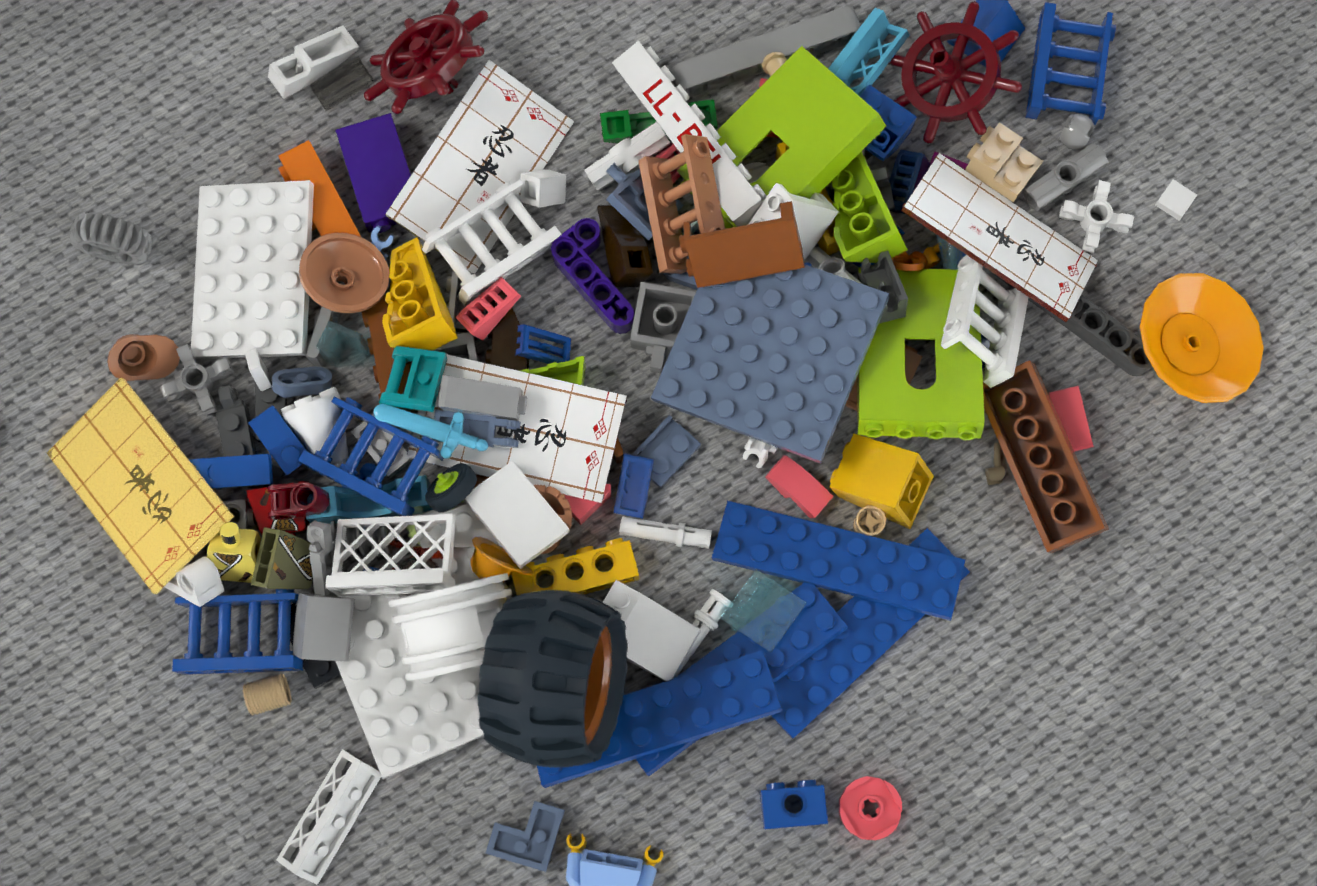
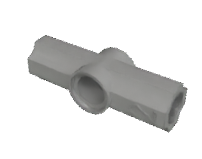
[1022,143,1108,212]

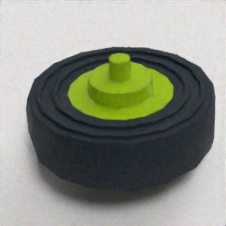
[425,463,477,513]

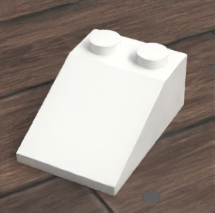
[603,580,701,682]

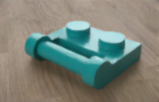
[379,346,447,412]

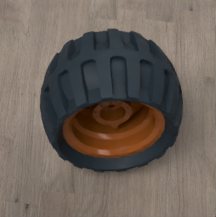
[477,590,628,768]

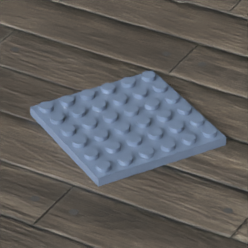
[651,264,890,464]

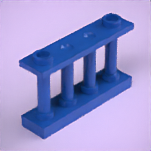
[1025,2,1116,125]
[298,397,444,516]
[172,589,303,675]

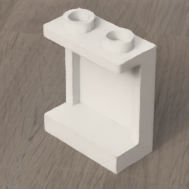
[749,183,839,259]

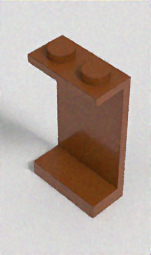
[679,201,805,288]

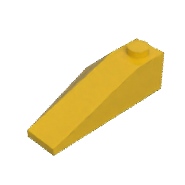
[382,237,458,351]

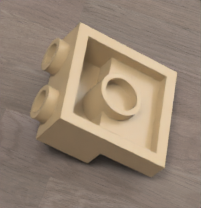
[965,123,1043,202]

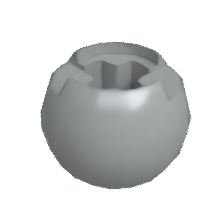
[1059,114,1095,150]

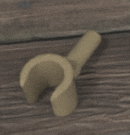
[985,443,1005,485]

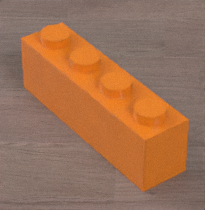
[278,140,361,237]

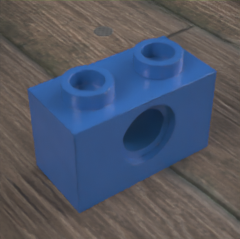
[760,780,828,830]

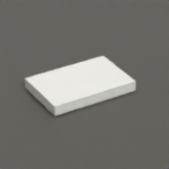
[464,460,570,569]

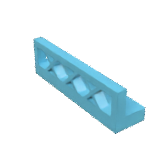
[828,8,910,96]

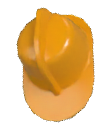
[470,537,533,582]

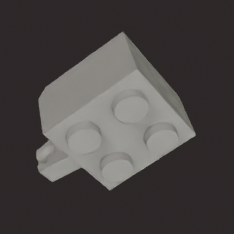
[630,282,696,373]

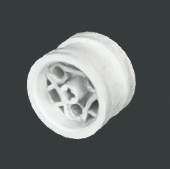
[388,573,512,680]

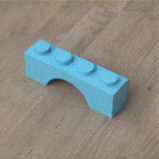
[306,475,433,524]

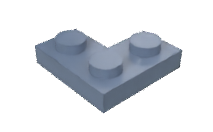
[485,801,565,872]

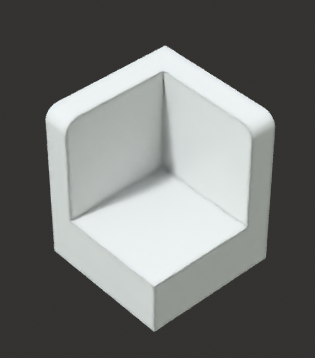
[520,169,566,208]

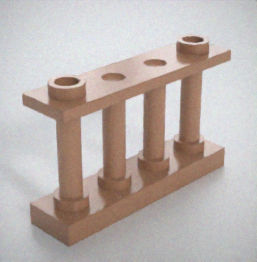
[638,134,725,274]

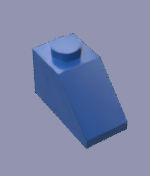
[248,405,308,475]

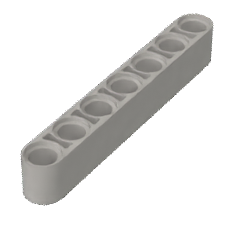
[671,6,861,97]

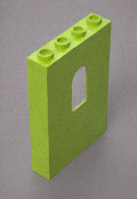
[677,46,886,229]
[857,267,985,440]

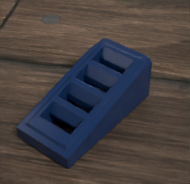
[890,150,931,215]

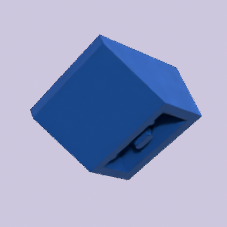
[860,85,917,161]

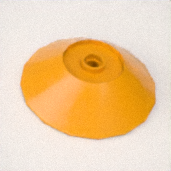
[1140,273,1264,403]

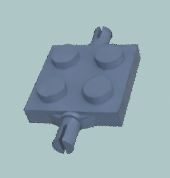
[606,163,684,240]

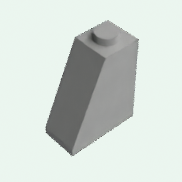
[438,375,527,421]

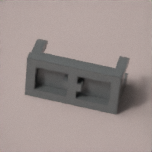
[858,251,908,323]

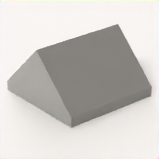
[292,592,355,661]

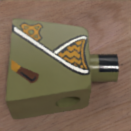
[251,527,313,589]

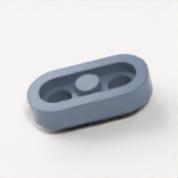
[272,366,332,398]

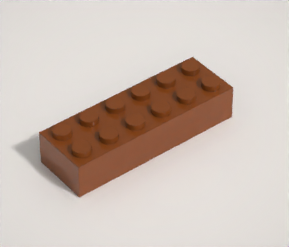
[983,360,1109,553]

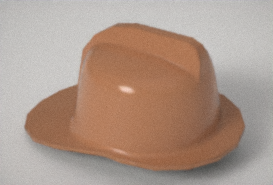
[107,334,180,381]

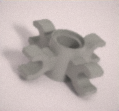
[159,344,235,416]

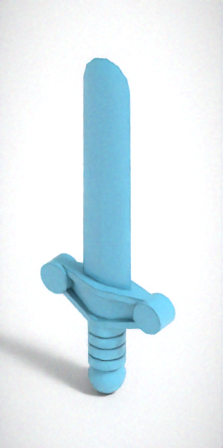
[373,404,488,459]

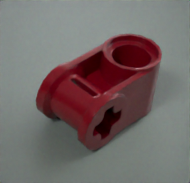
[267,482,330,520]

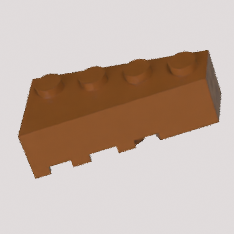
[362,295,418,413]

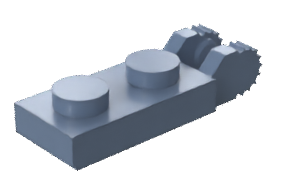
[432,410,521,448]

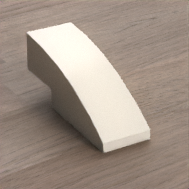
[268,26,359,99]

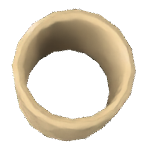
[243,673,292,716]

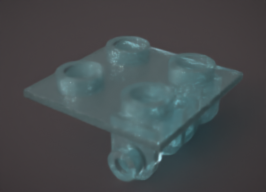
[721,569,806,652]

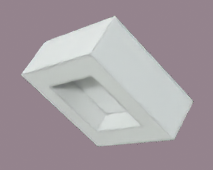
[1155,179,1197,221]
[245,348,272,391]

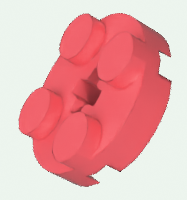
[839,776,902,840]

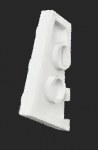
[414,501,502,548]

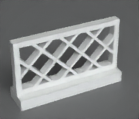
[325,514,456,596]

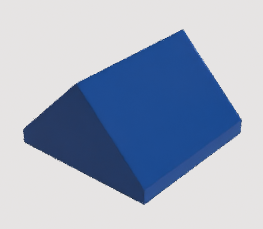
[947,0,1025,67]

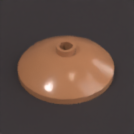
[299,233,389,313]

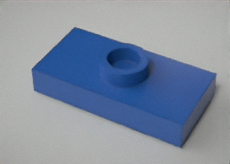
[613,453,655,519]

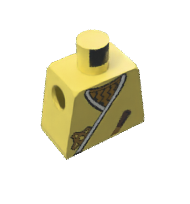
[207,522,261,583]

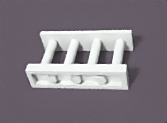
[422,179,561,306]
[941,254,1030,388]

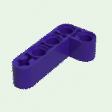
[551,218,634,334]

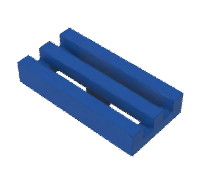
[516,324,571,364]

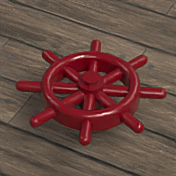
[364,0,488,114]
[888,1,1022,144]

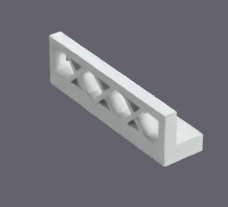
[276,749,381,885]

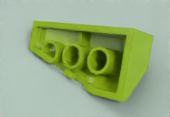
[832,151,908,263]

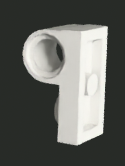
[164,556,225,607]

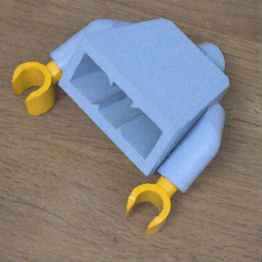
[566,834,664,886]

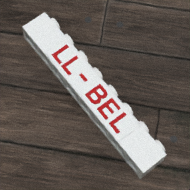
[612,41,767,227]

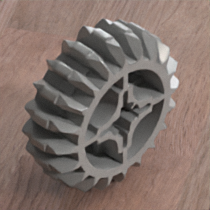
[69,212,152,265]

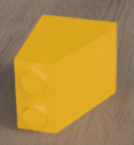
[830,433,934,529]

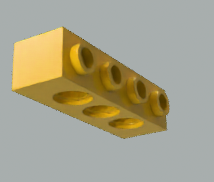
[512,538,640,596]

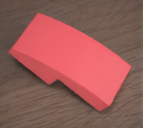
[1049,386,1094,452]
[765,455,833,518]

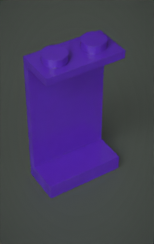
[335,113,411,233]

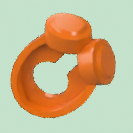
[891,251,928,271]

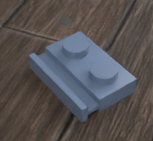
[633,415,701,489]

